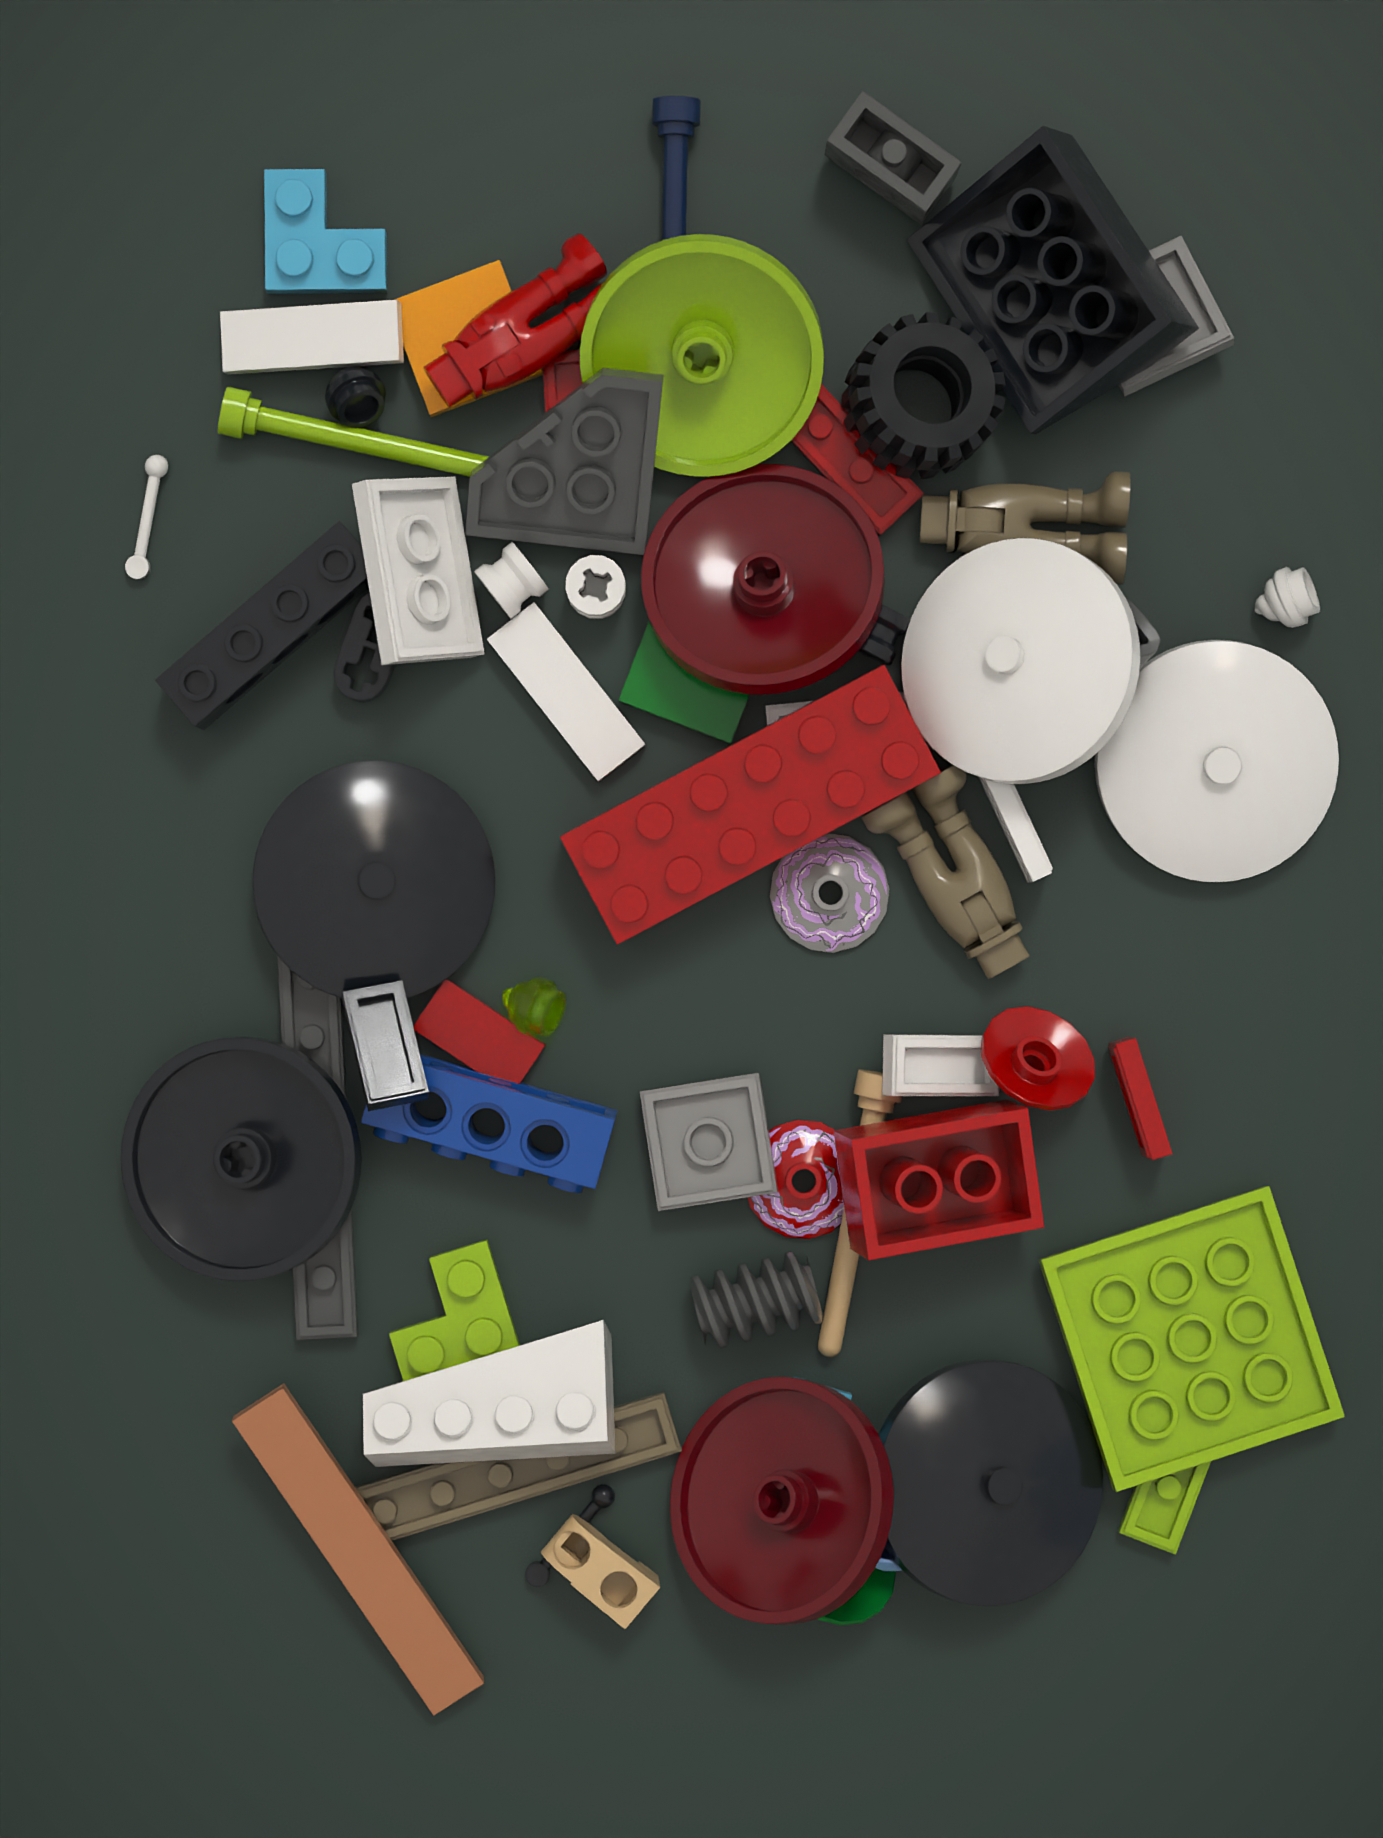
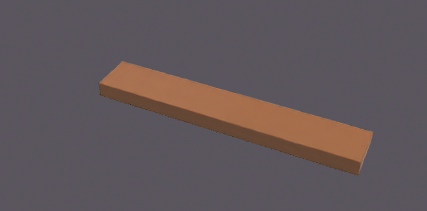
[232,1383,484,1716]

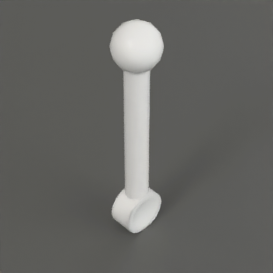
[125,455,168,579]

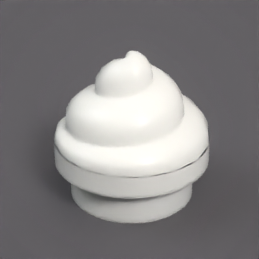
[1255,567,1320,628]

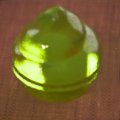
[502,976,567,1037]

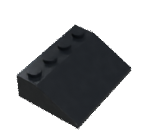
[907,126,1199,434]

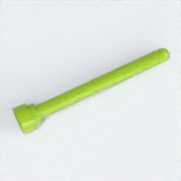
[218,387,489,477]

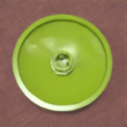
[580,234,824,477]

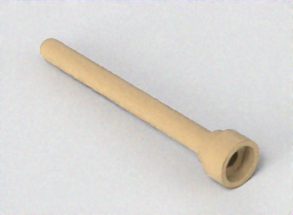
[818,1069,902,1357]

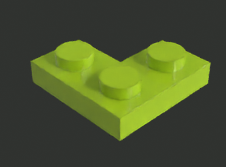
[389,1239,520,1381]

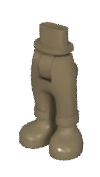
[920,471,1131,585]
[861,764,1030,979]

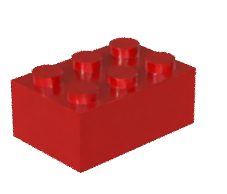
[833,1099,1045,1260]

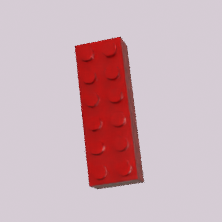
[560,665,941,945]

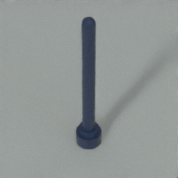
[652,96,701,240]

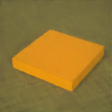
[394,260,543,418]

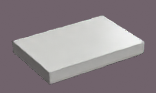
[352,477,485,665]

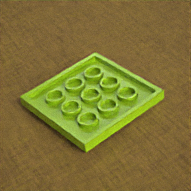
[1038,1186,1345,1492]

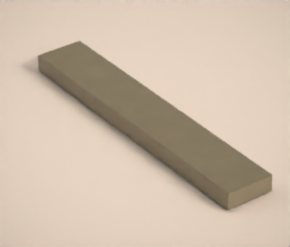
[355,1391,682,1541]

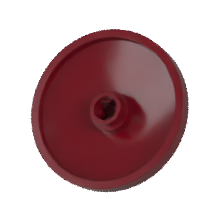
[641,464,885,695]
[670,1377,894,1625]

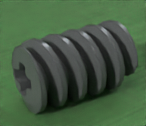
[690,1251,823,1348]

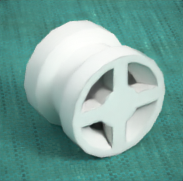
[474,542,549,619]
[565,555,626,619]

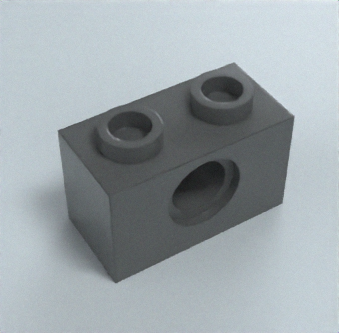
[824,91,962,225]

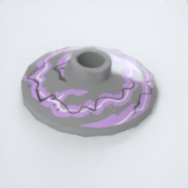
[770,833,890,953]

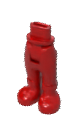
[423,233,607,407]

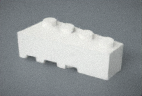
[363,1320,616,1467]

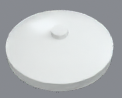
[901,538,1140,784]
[1094,640,1339,882]

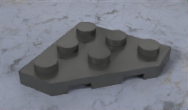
[465,368,664,555]

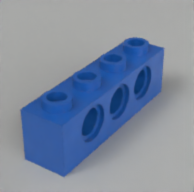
[361,1054,618,1193]

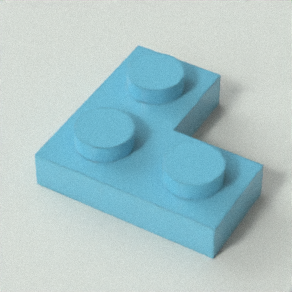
[264,169,387,294]

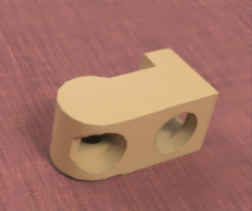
[541,1514,660,1629]

